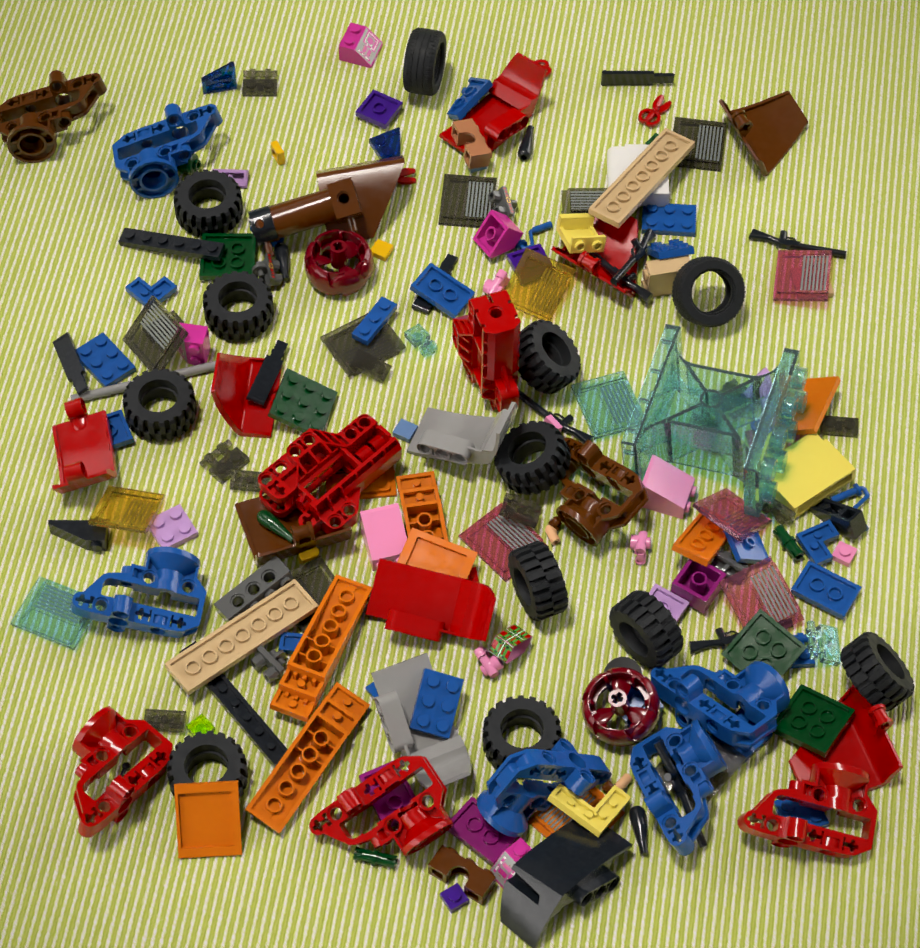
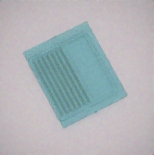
[571,371,648,440]
[10,576,101,650]

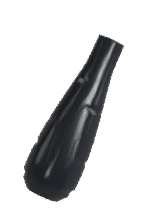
[518,125,534,160]
[274,242,290,282]
[629,806,649,856]

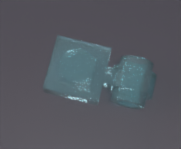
[404,324,437,357]

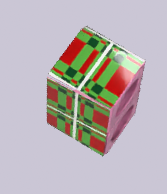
[488,624,532,664]

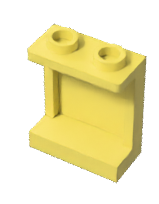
[556,213,607,253]

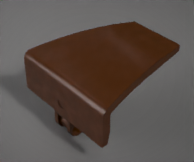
[719,91,808,176]
[316,155,405,240]
[235,495,352,567]

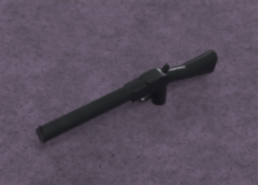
[610,228,656,286]
[749,229,847,259]
[589,252,653,303]
[518,389,593,444]
[689,618,793,655]
[653,739,708,848]

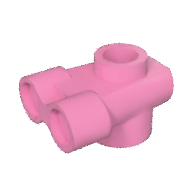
[483,269,510,296]
[630,531,651,565]
[474,646,504,678]

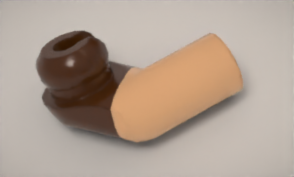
[545,516,562,545]
[602,773,632,794]

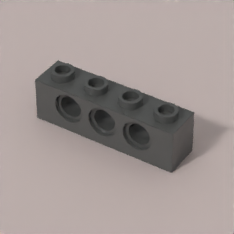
[214,556,293,623]

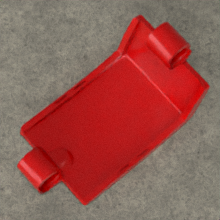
[52,397,117,494]

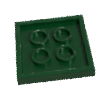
[199,233,257,280]
[267,368,338,433]
[721,608,807,677]
[773,684,855,758]

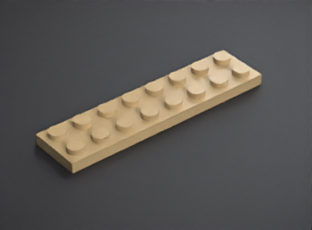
[588,128,695,228]
[164,579,319,695]

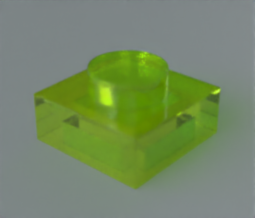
[186,714,215,736]

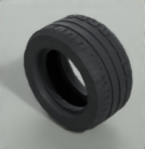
[403,27,446,96]
[672,256,746,327]

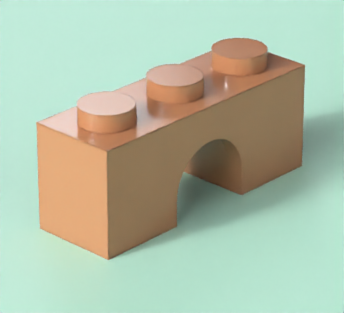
[451,118,492,169]

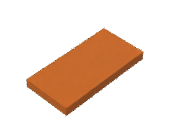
[781,376,841,436]
[671,508,737,567]

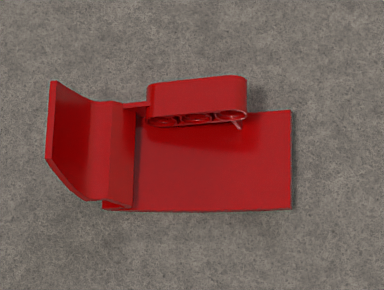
[439,52,547,153]
[365,558,496,642]

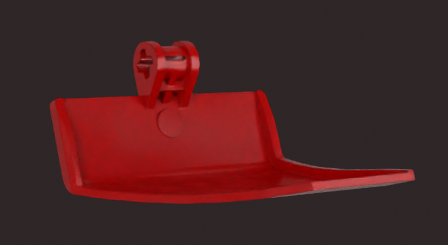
[551,216,638,298]
[211,353,282,438]
[788,685,903,801]

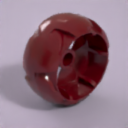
[304,229,374,296]
[581,667,660,747]

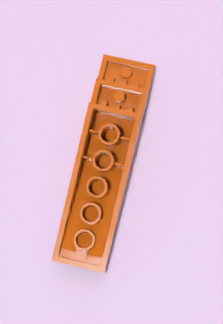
[396,471,448,541]
[270,574,372,722]
[245,682,370,834]

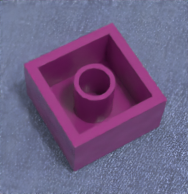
[670,559,726,614]

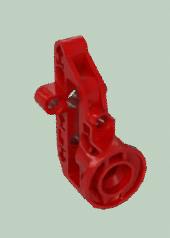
[72,706,173,838]
[309,756,454,857]
[737,762,878,859]

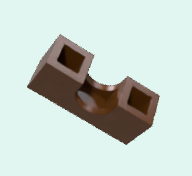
[428,845,496,905]

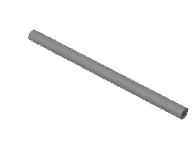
[70,361,216,401]

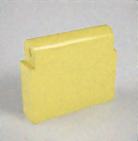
[757,433,856,519]

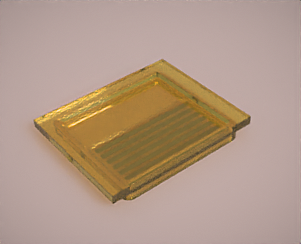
[506,248,576,321]
[88,486,165,534]

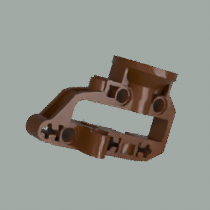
[0,70,107,163]
[556,438,649,547]

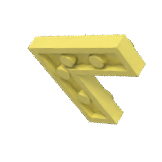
[547,783,631,837]

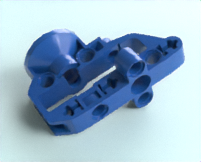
[112,103,223,199]
[71,546,207,638]
[651,661,790,748]
[630,719,728,856]
[477,738,612,837]

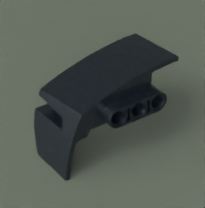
[500,820,633,948]

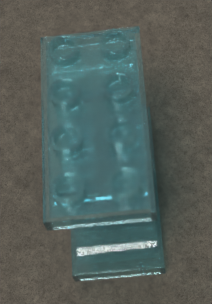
[621,324,808,517]

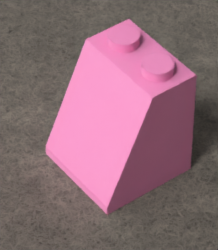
[642,455,697,519]
[360,503,407,571]

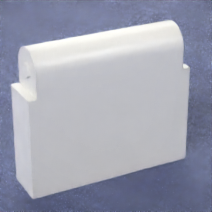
[607,144,669,207]

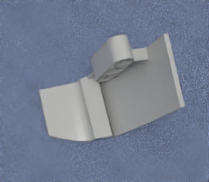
[407,402,518,465]
[371,653,472,789]

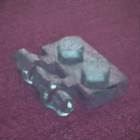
[806,621,841,666]

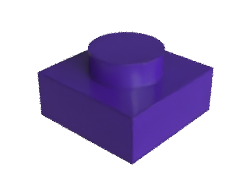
[440,883,469,913]

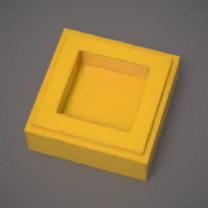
[271,140,285,165]
[371,239,394,261]
[297,547,319,564]

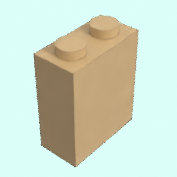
[641,255,690,297]

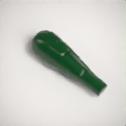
[257,510,294,543]

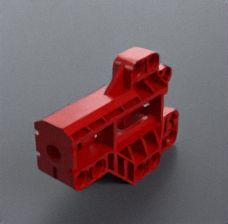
[452,289,521,412]
[258,414,402,535]

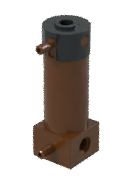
[248,177,364,257]

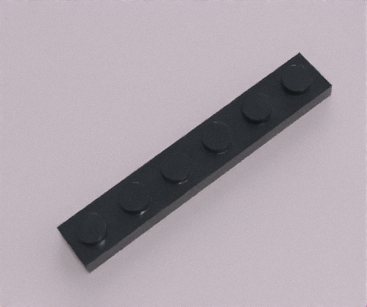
[118,228,226,262]

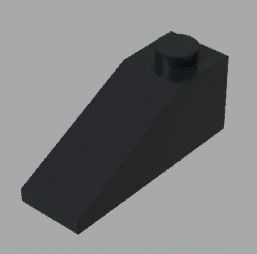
[808,498,867,540]
[48,520,109,552]

